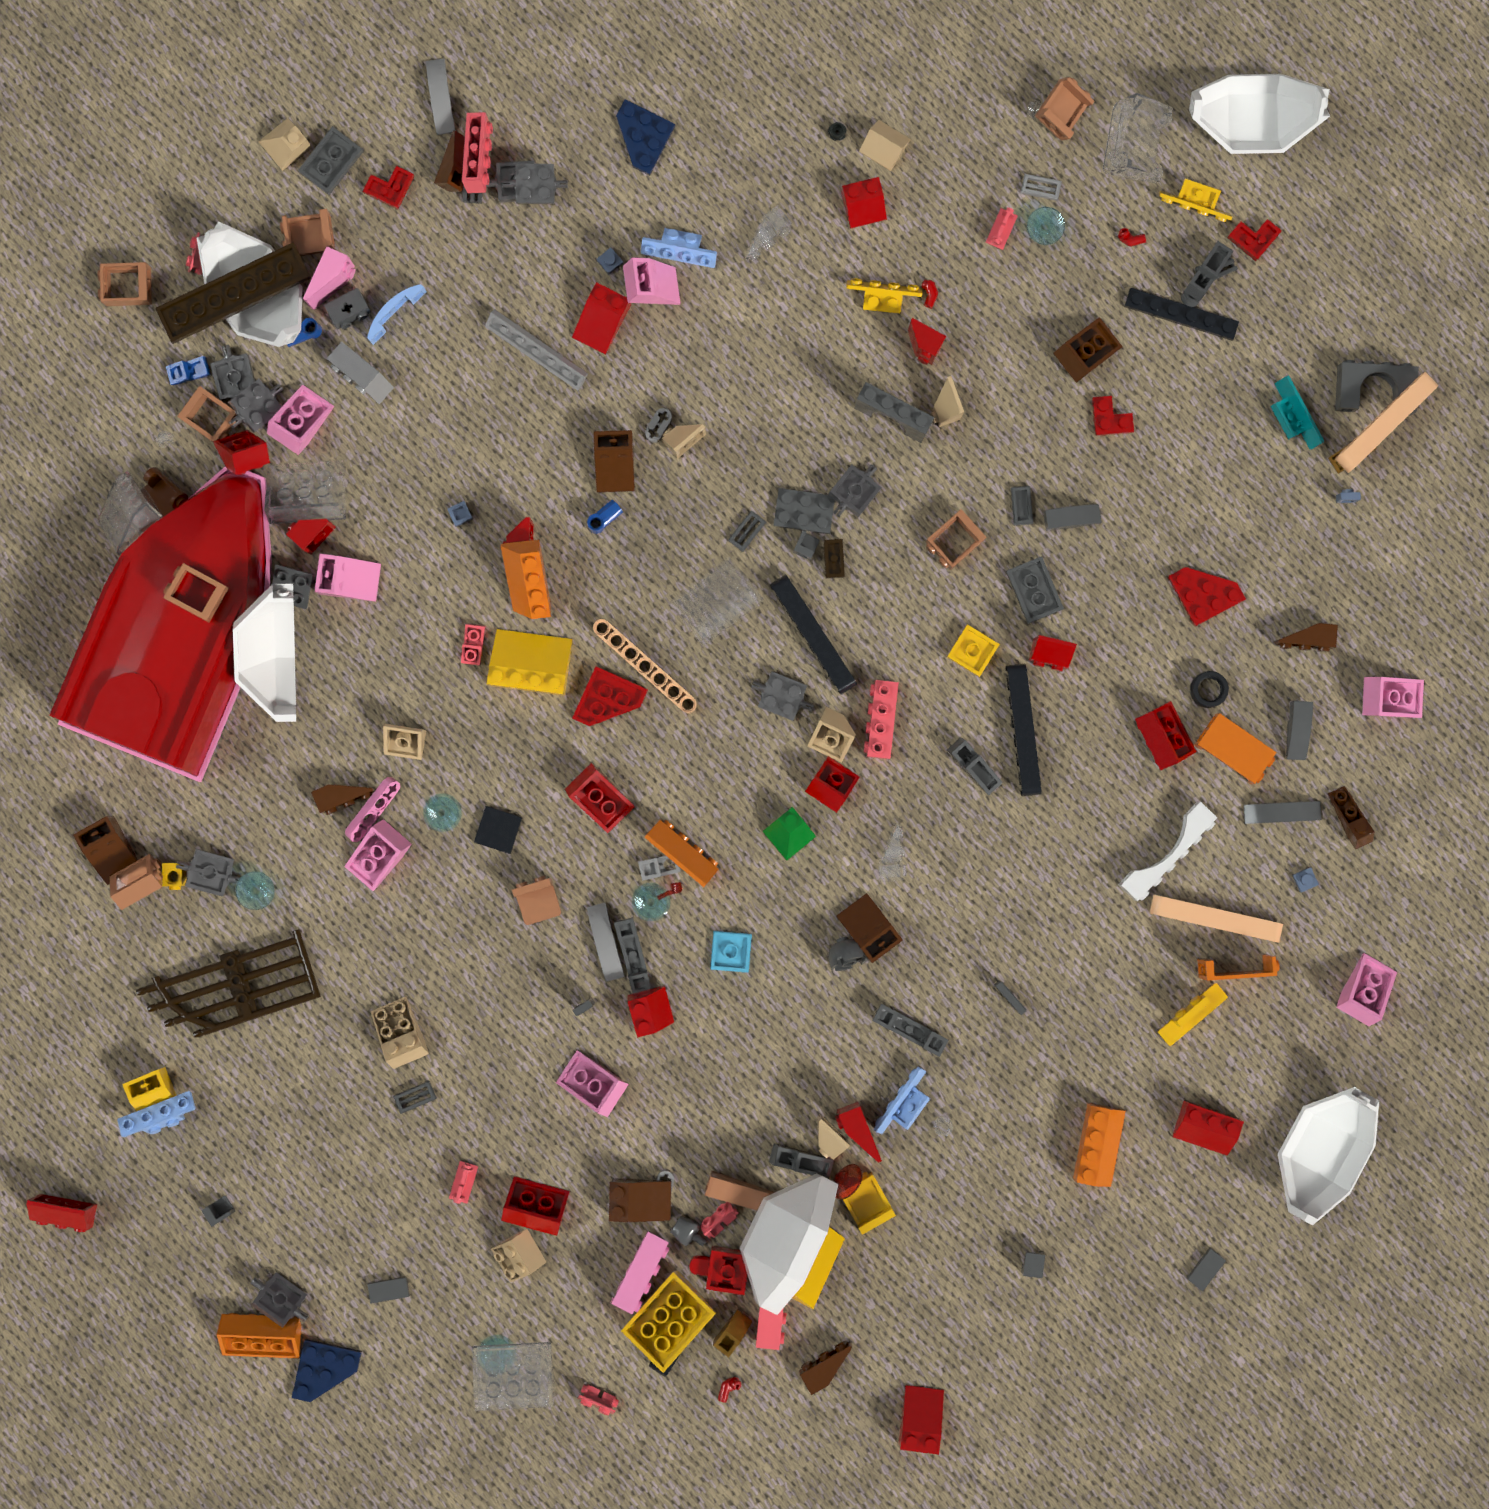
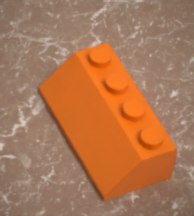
[501,540,551,619]
[644,820,719,887]
[1073,1103,1126,1187]
[216,1313,301,1359]

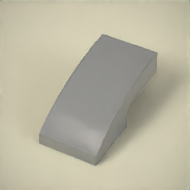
[638,856,681,881]

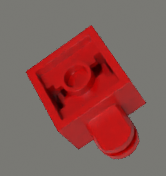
[689,1246,747,1295]

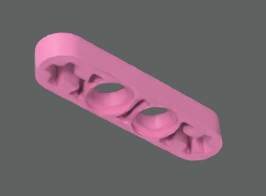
[345,777,400,842]

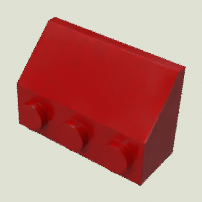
[1135,701,1197,771]
[1172,1100,1244,1156]
[501,1176,570,1236]
[26,1194,97,1232]

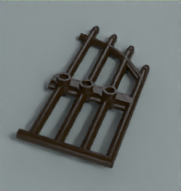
[136,929,321,1038]

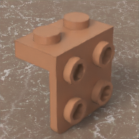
[512,876,561,925]

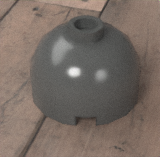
[828,937,868,971]

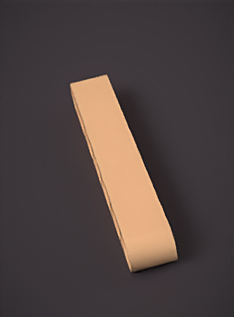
[1335,372,1439,473]
[593,619,697,714]
[1150,895,1283,943]

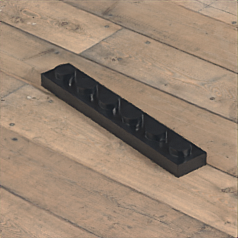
[1124,288,1239,341]

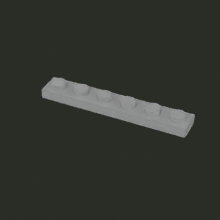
[485,309,588,391]

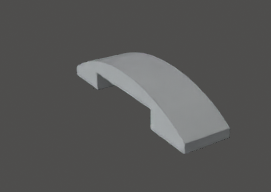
[426,58,455,135]
[587,903,625,982]

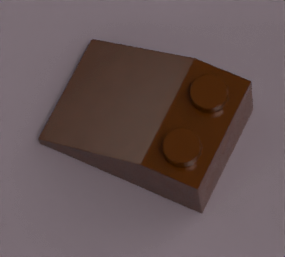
[1053,317,1123,383]
[609,1178,672,1222]

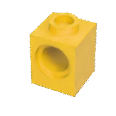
[162,863,187,890]

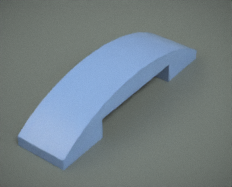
[367,284,426,345]

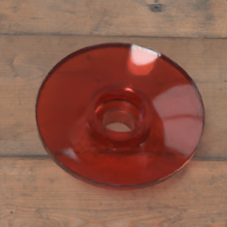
[833,1164,863,1200]

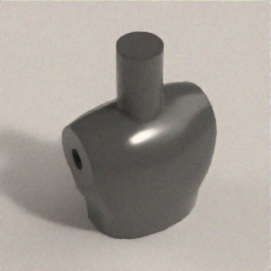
[670,1215,707,1247]

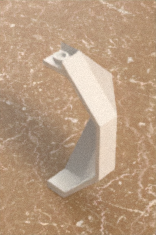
[1189,74,1330,154]
[196,221,303,347]
[233,584,296,722]
[1278,1087,1379,1225]
[740,1174,838,1315]

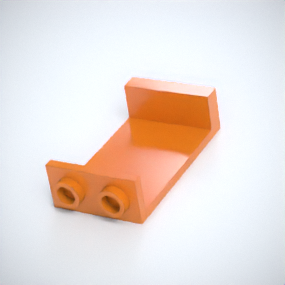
[1194,713,1277,784]
[1197,954,1280,981]

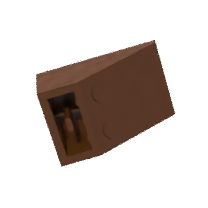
[594,430,635,493]
[73,816,138,885]
[836,893,903,963]

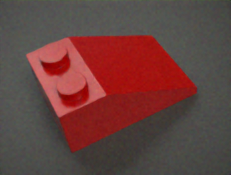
[572,282,631,355]
[564,763,635,833]
[835,1101,882,1163]
[899,1385,944,1455]

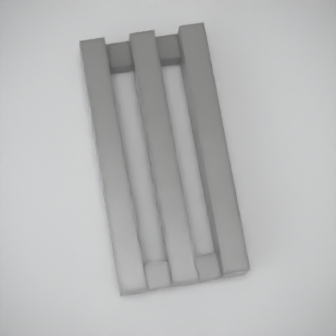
[1021,174,1062,201]

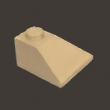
[258,118,312,171]
[931,376,964,427]
[662,424,706,459]
[808,707,856,763]
[817,1114,850,1160]

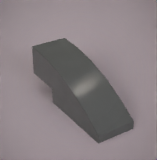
[1184,241,1233,302]
[1043,504,1102,531]
[1286,701,1313,760]
[947,737,1003,795]
[769,1143,834,1179]

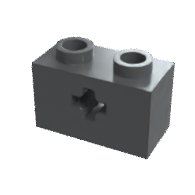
[324,288,371,330]

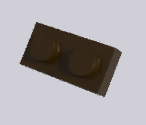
[823,539,845,579]

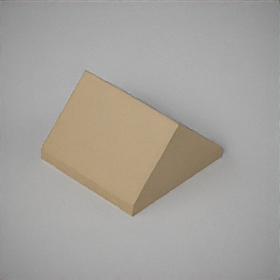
[859,120,911,171]
[383,724,426,760]

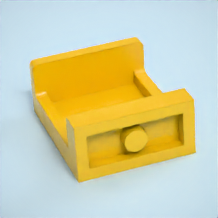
[838,1171,896,1235]

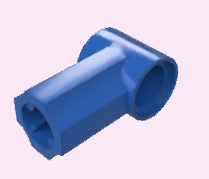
[287,318,322,347]
[587,499,623,534]

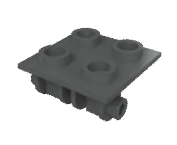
[273,564,315,610]

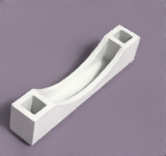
[1118,802,1217,901]

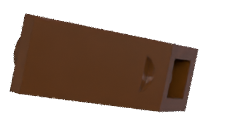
[434,130,465,192]
[1274,623,1338,652]
[311,784,376,815]
[1328,786,1375,850]
[799,1341,852,1395]

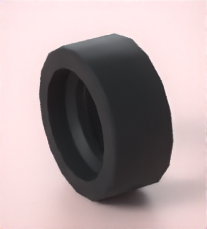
[1190,671,1229,708]

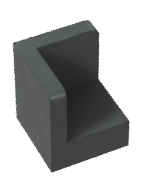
[793,530,819,561]
[201,1196,235,1227]
[1021,1251,1045,1278]

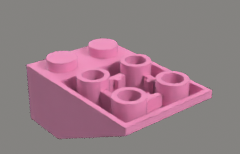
[623,258,680,305]
[315,554,381,602]

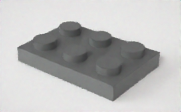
[298,126,364,195]
[773,488,835,534]
[1006,556,1064,624]

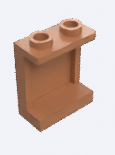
[1035,77,1094,140]
[280,208,336,256]

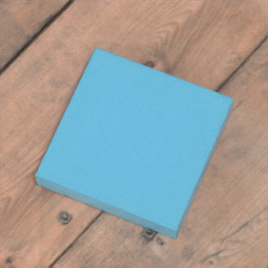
[710,931,752,973]

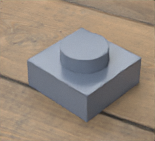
[596,247,623,275]
[1336,489,1361,503]
[447,501,473,527]
[1292,867,1319,893]

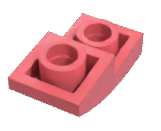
[461,624,486,665]

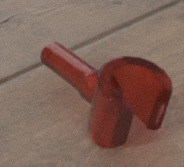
[657,882,682,900]

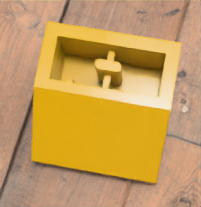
[122,1067,177,1111]

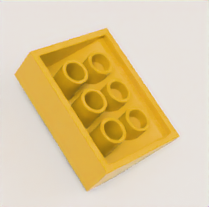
[487,629,573,696]
[792,1227,845,1309]
[621,1270,716,1373]

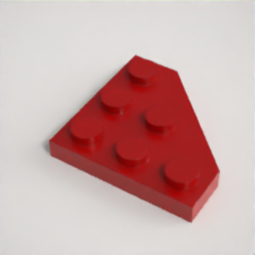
[1167,567,1246,626]
[572,666,648,727]

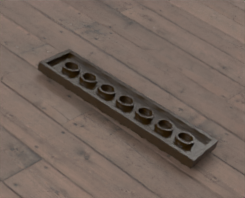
[155,242,311,344]

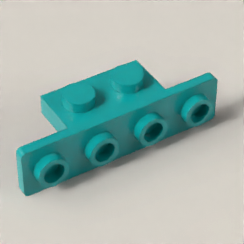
[1271,375,1324,450]

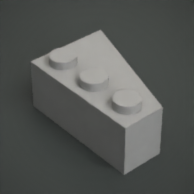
[327,341,394,404]

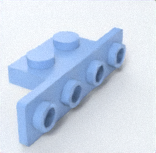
[641,228,717,268]
[874,1066,930,1134]
[117,1091,196,1137]

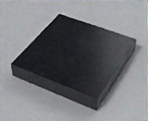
[474,806,523,854]

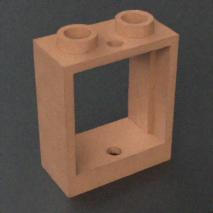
[97,262,152,306]
[177,386,238,443]
[926,509,987,570]
[163,563,229,622]
[109,854,163,910]

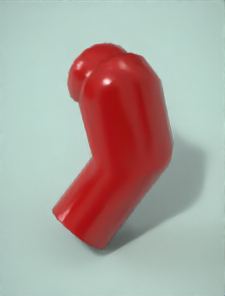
[1118,228,1146,247]
[922,280,938,309]
[718,1377,742,1403]

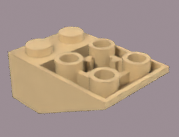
[371,996,429,1069]

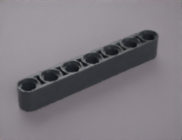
[770,574,857,695]
[1005,663,1041,797]

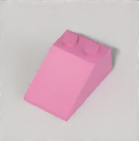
[303,247,355,310]
[267,385,334,455]
[1362,677,1424,718]
[344,819,412,891]
[1336,953,1397,1026]
[556,1050,629,1117]

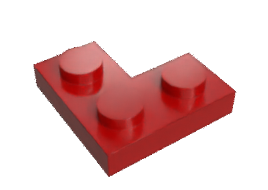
[363,166,414,210]
[1227,219,1282,261]
[1092,396,1134,436]

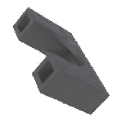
[1335,360,1419,416]
[854,382,934,443]

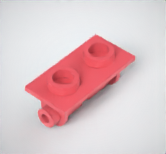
[985,207,1018,250]
[186,232,204,275]
[449,1161,478,1204]
[700,1202,739,1239]
[577,1384,619,1416]

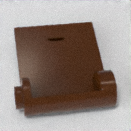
[121,467,188,532]

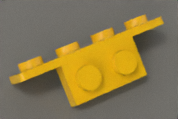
[1159,178,1233,222]
[846,278,922,314]
[1158,983,1228,1046]

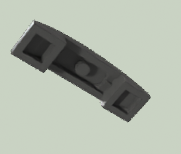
[1244,801,1322,824]
[614,917,651,994]
[872,1003,949,1057]

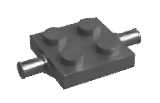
[486,160,535,203]
[502,164,568,204]
[210,345,255,401]
[228,379,283,433]
[828,464,882,518]
[751,671,814,721]
[176,849,243,897]
[250,1272,309,1328]

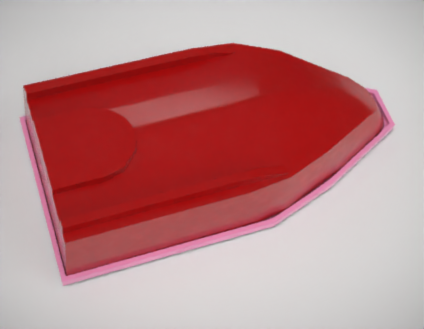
[49,466,272,782]

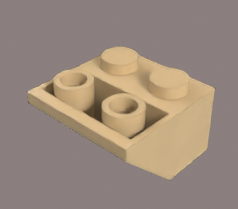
[491,1229,546,1282]

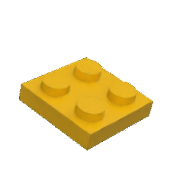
[947,624,1000,677]

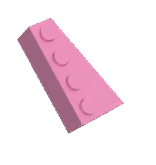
[610,1232,670,1314]

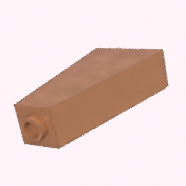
[705,1171,775,1211]

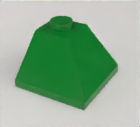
[763,807,816,861]

